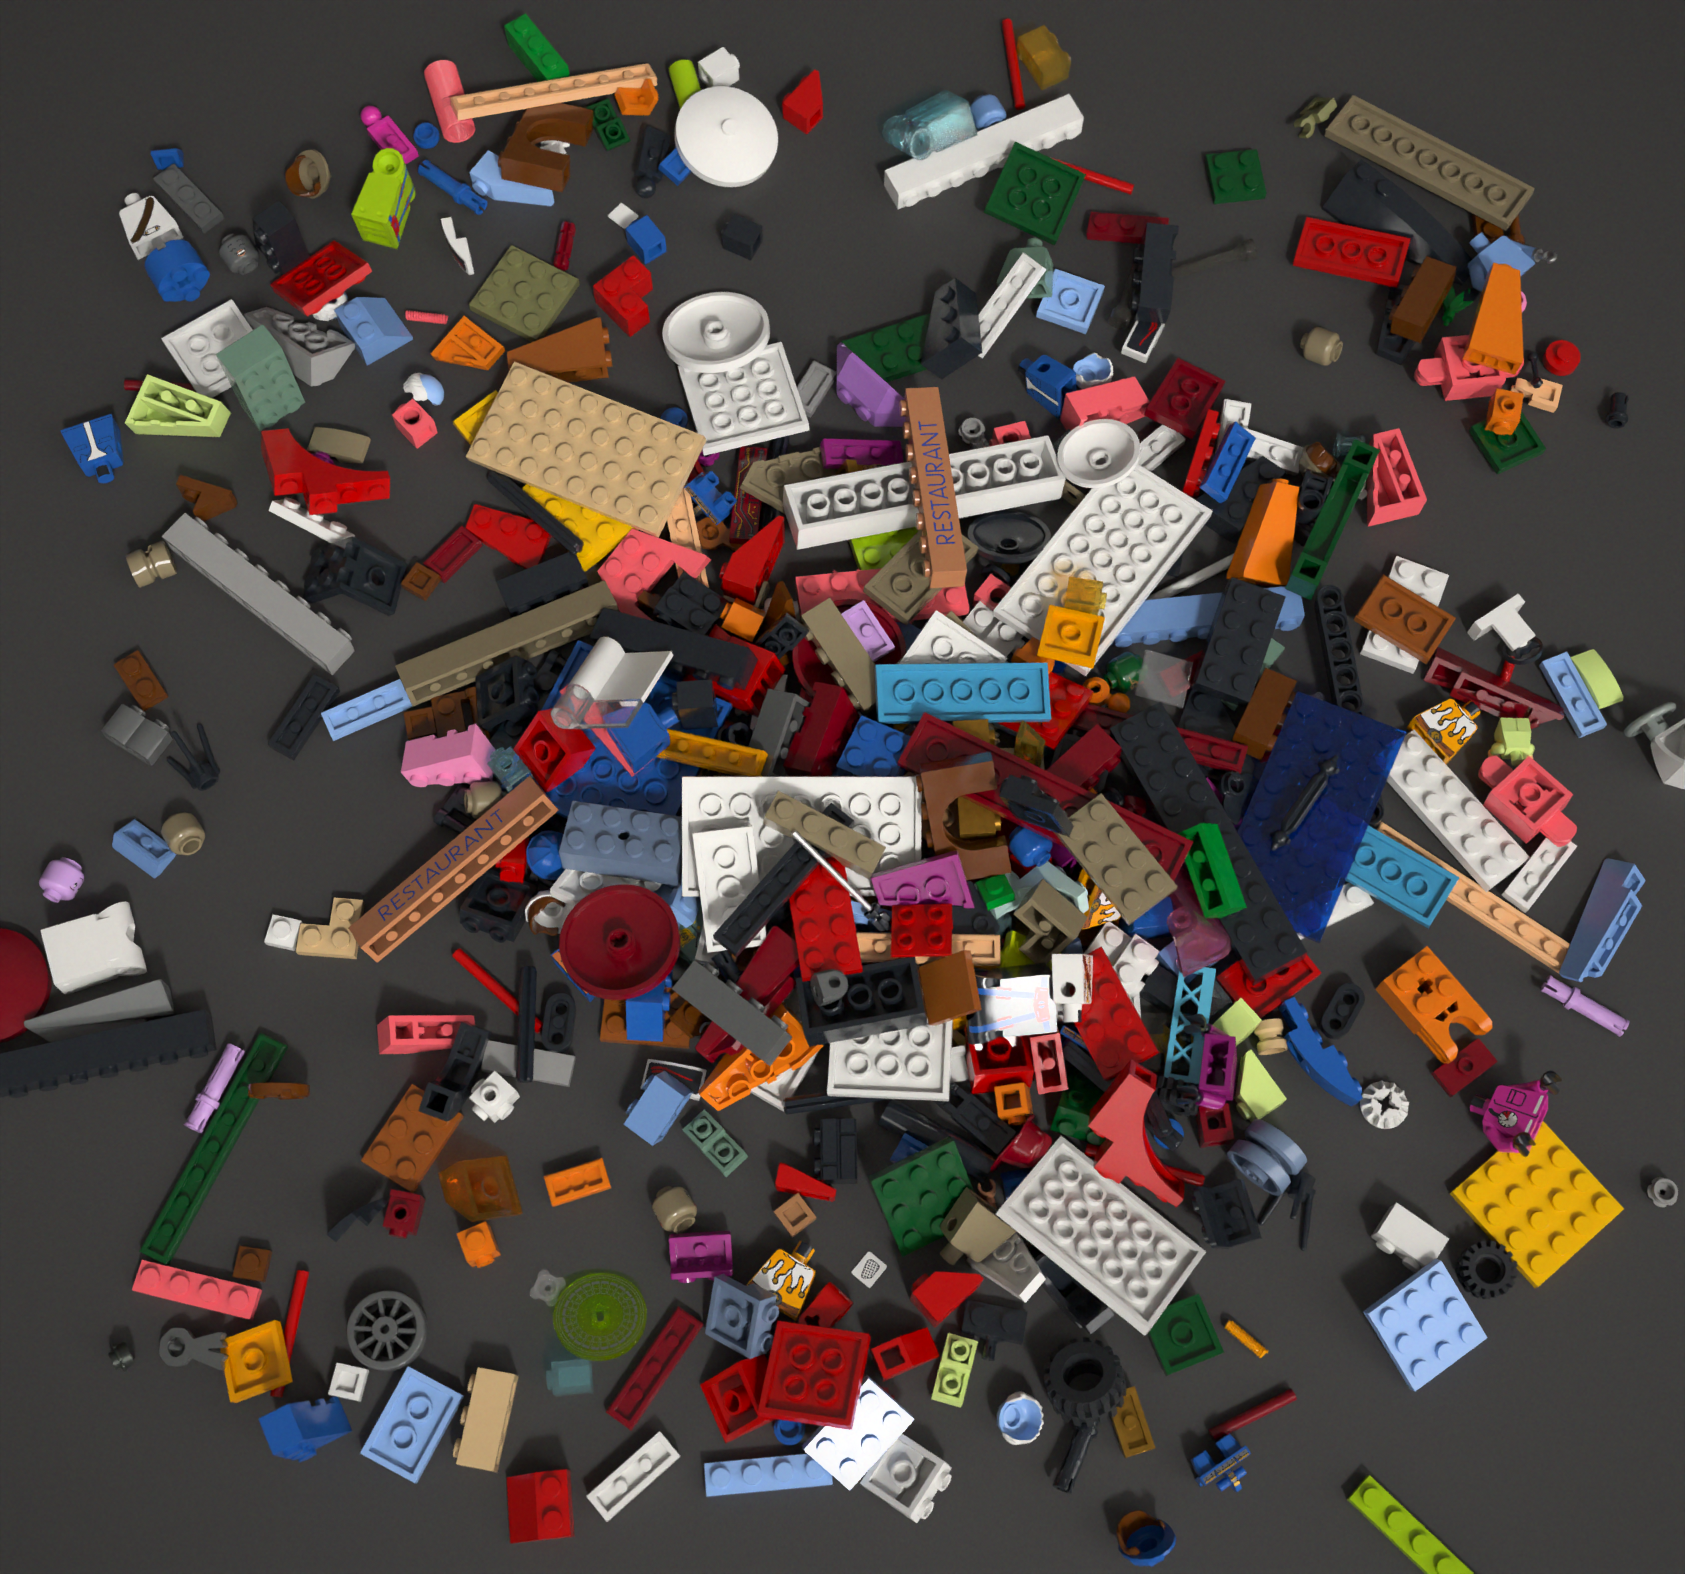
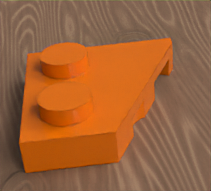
[431,316,506,370]

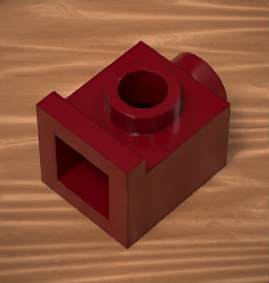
[1196,1103,1235,1148]
[383,1189,426,1239]

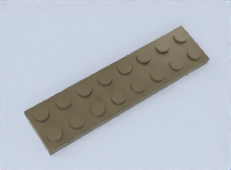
[1325,95,1535,230]

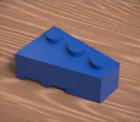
[626,970,673,1042]
[259,1397,352,1462]

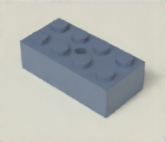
[559,801,682,886]

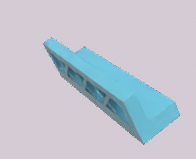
[1164,963,1216,1086]

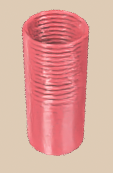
[424,60,476,143]

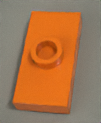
[544,1158,611,1207]

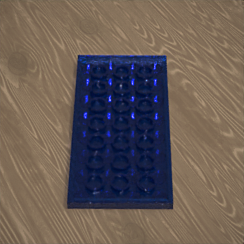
[1238,691,1407,943]

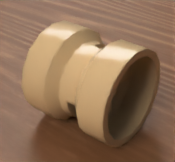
[1254,1019,1288,1055]

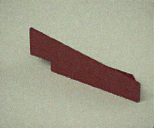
[1423,647,1564,729]
[695,926,799,1063]

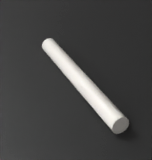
[1146,554,1234,600]

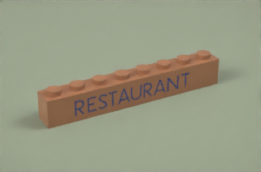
[899,387,967,588]
[349,776,559,963]

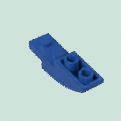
[1278,997,1363,1107]

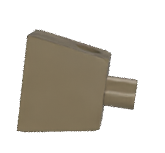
[940,1187,1016,1265]

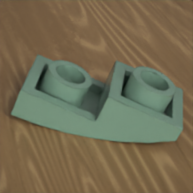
[682,1109,748,1177]

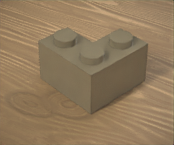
[1014,879,1088,964]

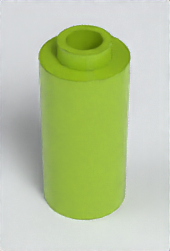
[669,60,701,110]

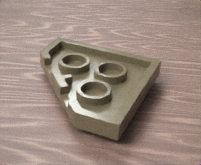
[739,447,838,514]

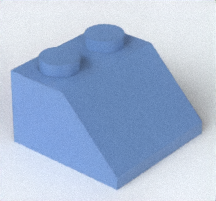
[334,297,413,366]

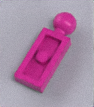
[361,106,419,165]

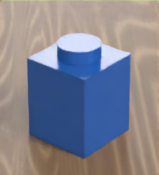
[625,215,667,265]

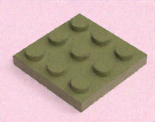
[469,245,580,342]

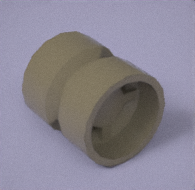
[126,540,178,588]

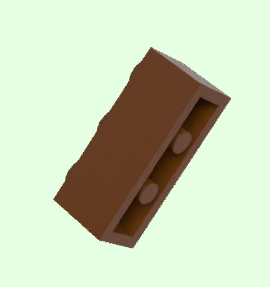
[1389,256,1456,343]
[1232,668,1298,760]

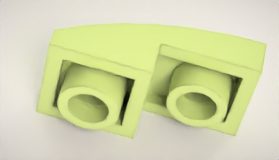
[1570,649,1624,709]
[931,1333,978,1408]

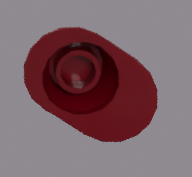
[990,1113,1052,1173]

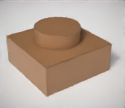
[774,1193,816,1237]

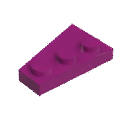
[871,850,974,908]

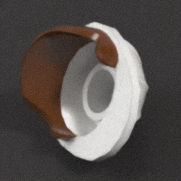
[525,890,574,936]

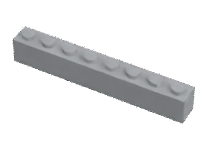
[162,513,355,675]

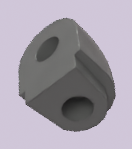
[810,969,848,1006]

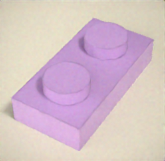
[841,600,895,662]

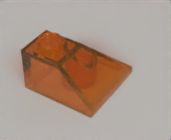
[438,1156,523,1222]

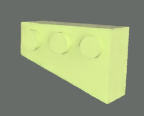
[125,374,231,437]

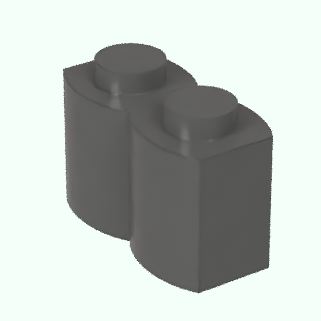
[101,704,173,766]

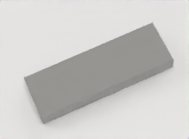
[481,1040,576,1087]

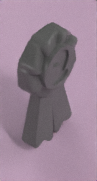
[159,1328,229,1370]

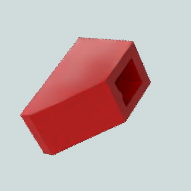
[782,69,823,134]
[870,1327,940,1382]

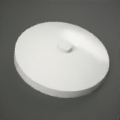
[674,86,778,187]
[662,292,770,373]

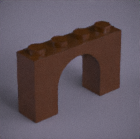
[498,103,593,192]
[915,752,1012,880]

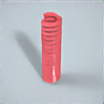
[405,310,448,325]

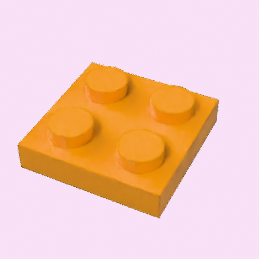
[1037,604,1105,668]
[220,1320,293,1403]

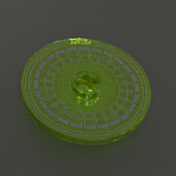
[553,1273,647,1361]

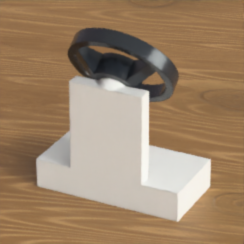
[1467,594,1543,665]

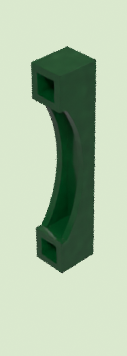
[1285,439,1380,600]

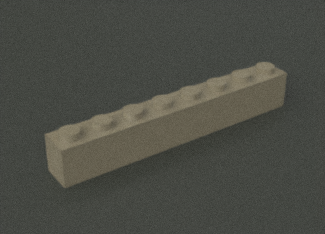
[395,580,619,706]

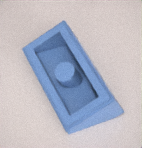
[112,819,177,878]

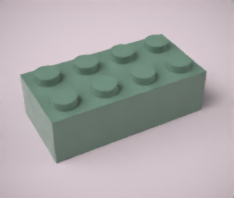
[216,324,305,431]

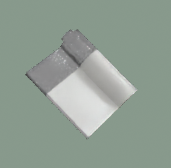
[551,637,673,729]

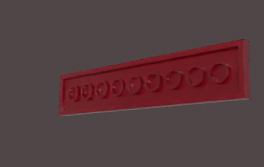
[897,712,1193,881]

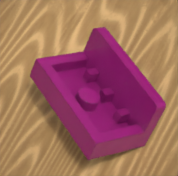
[669,1230,733,1283]

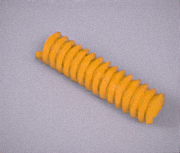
[1224,1320,1268,1358]

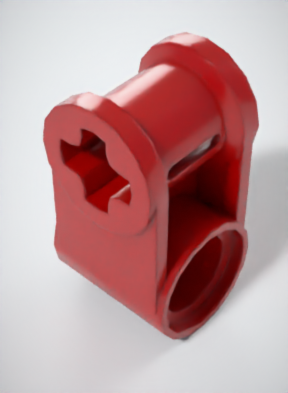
[799,1282,854,1328]

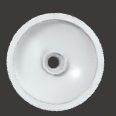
[1057,419,1141,488]

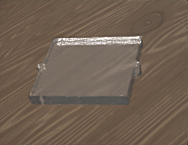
[1135,650,1193,708]

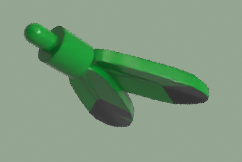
[1442,285,1479,326]

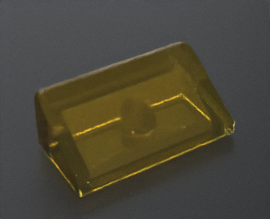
[1013,720,1046,768]

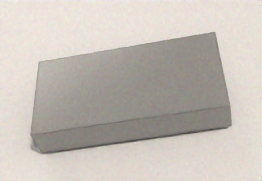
[797,361,837,418]

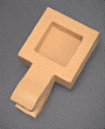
[1510,378,1563,413]

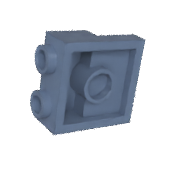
[705,1274,779,1359]

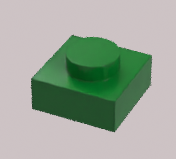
[976,874,1016,911]

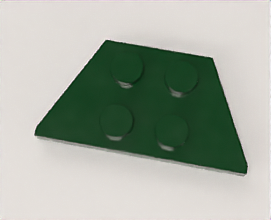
[841,313,931,383]

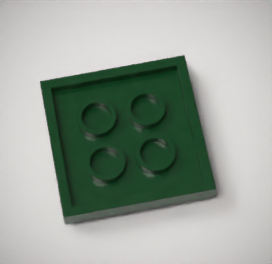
[983,142,1086,246]
[868,1136,975,1257]

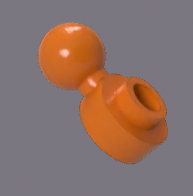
[1082,677,1130,713]

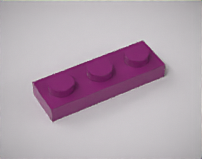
[820,439,904,469]

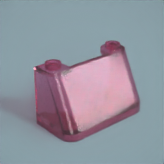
[1167,867,1231,977]

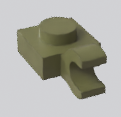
[1293,98,1337,138]

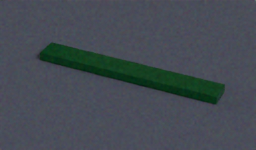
[139,1033,288,1266]

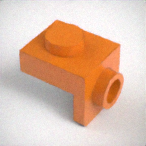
[614,79,658,116]

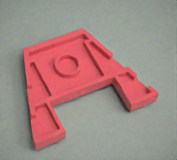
[597,529,711,622]

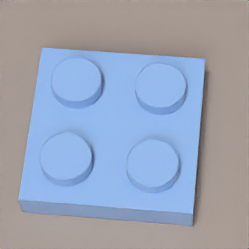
[1036,269,1105,334]

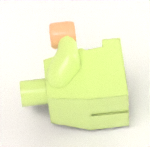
[1488,718,1535,766]

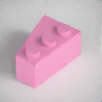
[401,724,497,787]

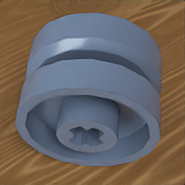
[1227,1119,1307,1196]

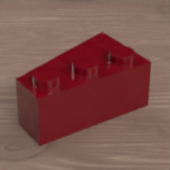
[783,682,860,776]

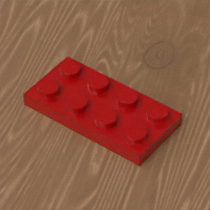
[1293,217,1411,288]
[789,857,863,982]
[1070,946,1159,1081]

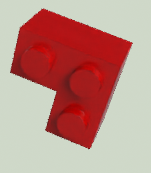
[593,255,653,337]

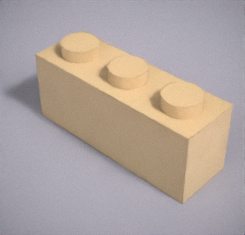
[453,1367,518,1473]

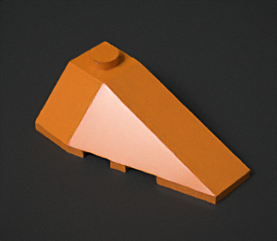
[698,1002,824,1111]

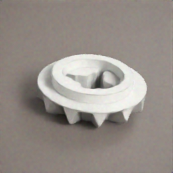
[1360,1080,1409,1129]

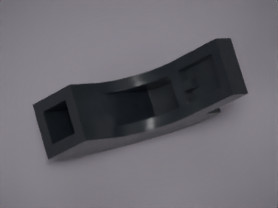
[418,1022,492,1121]
[1026,1242,1115,1334]

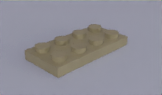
[863,530,979,625]
[1054,793,1178,925]

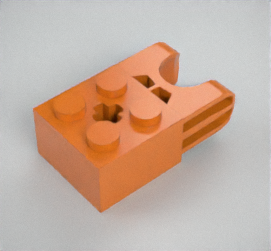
[1375,946,1492,1063]

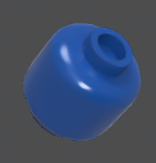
[1009,825,1053,867]

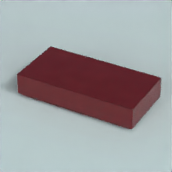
[423,525,483,584]

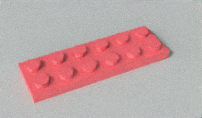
[795,568,970,622]

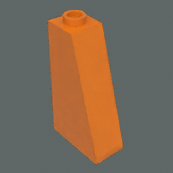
[1462,263,1523,375]
[1226,479,1299,588]

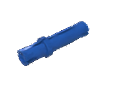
[418,160,487,215]

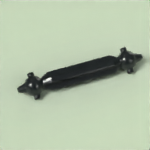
[1270,755,1339,851]

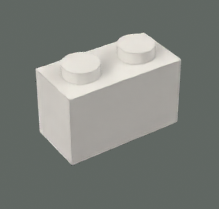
[1371,1203,1449,1272]

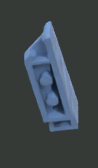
[1559,858,1646,982]

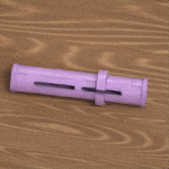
[1540,975,1630,1037]
[184,1043,245,1133]

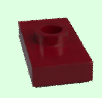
[1431,1038,1498,1098]

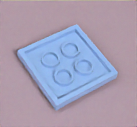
[1363,1259,1487,1391]

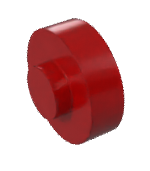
[1543,340,1581,376]

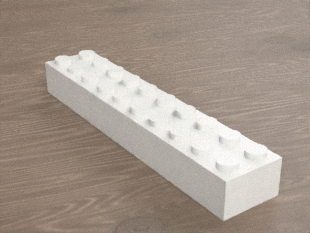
[783,436,1065,550]

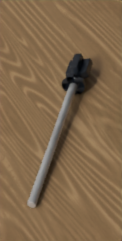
[791,830,892,933]

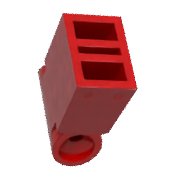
[681,625,785,718]

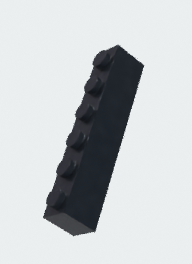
[590,607,758,690]

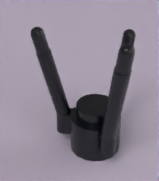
[167,724,220,791]
[1258,1171,1316,1251]

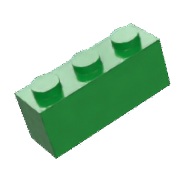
[504,13,570,82]
[1177,823,1247,918]

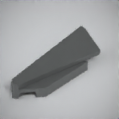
[24,979,175,1043]

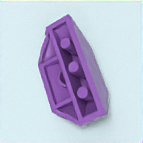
[837,342,905,427]

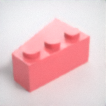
[1060,377,1150,433]
[1367,428,1427,527]

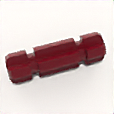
[553,221,576,271]

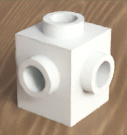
[469,1071,520,1123]

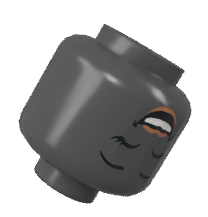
[219,234,259,275]

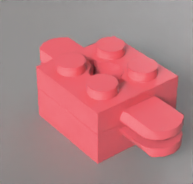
[1414,335,1524,401]
[1478,756,1577,847]

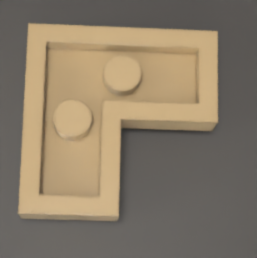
[296,898,365,959]

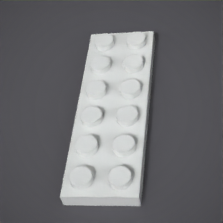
[1374,730,1530,892]

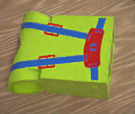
[351,148,416,249]

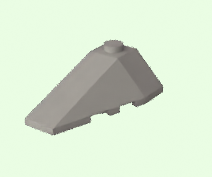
[244,307,355,387]

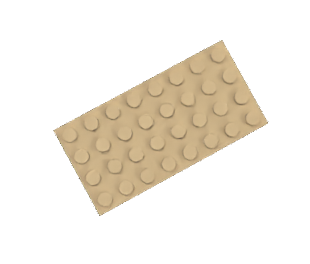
[466,362,707,538]

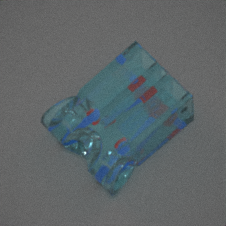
[882,90,977,160]

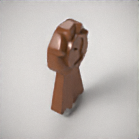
[696,517,744,551]

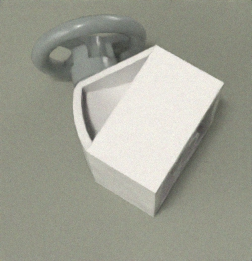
[1624,702,1685,789]

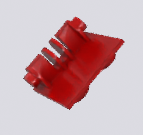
[891,903,953,957]

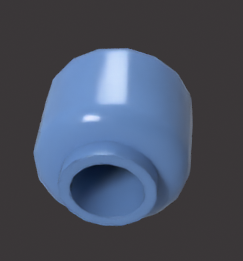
[969,95,1007,131]

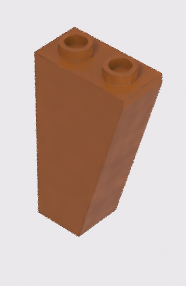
[507,317,613,382]

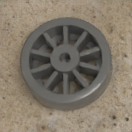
[346,1290,428,1372]

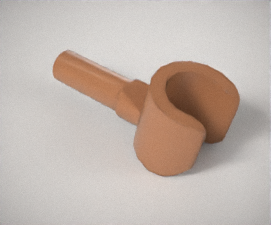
[978,1179,997,1209]

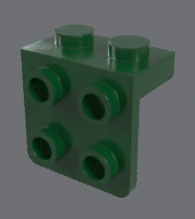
[1050,1066,1106,1146]

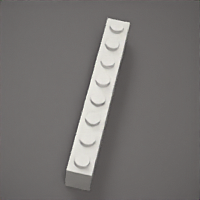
[884,94,1084,209]

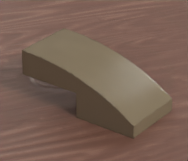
[307,427,371,463]

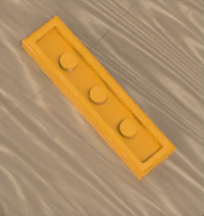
[656,729,768,776]

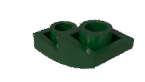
[586,98,630,151]

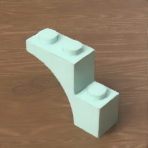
[974,861,1089,919]

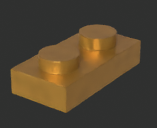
[1110,1386,1155,1458]

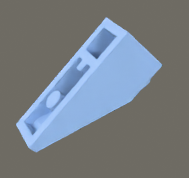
[469,150,555,206]

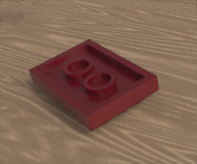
[1144,358,1226,439]

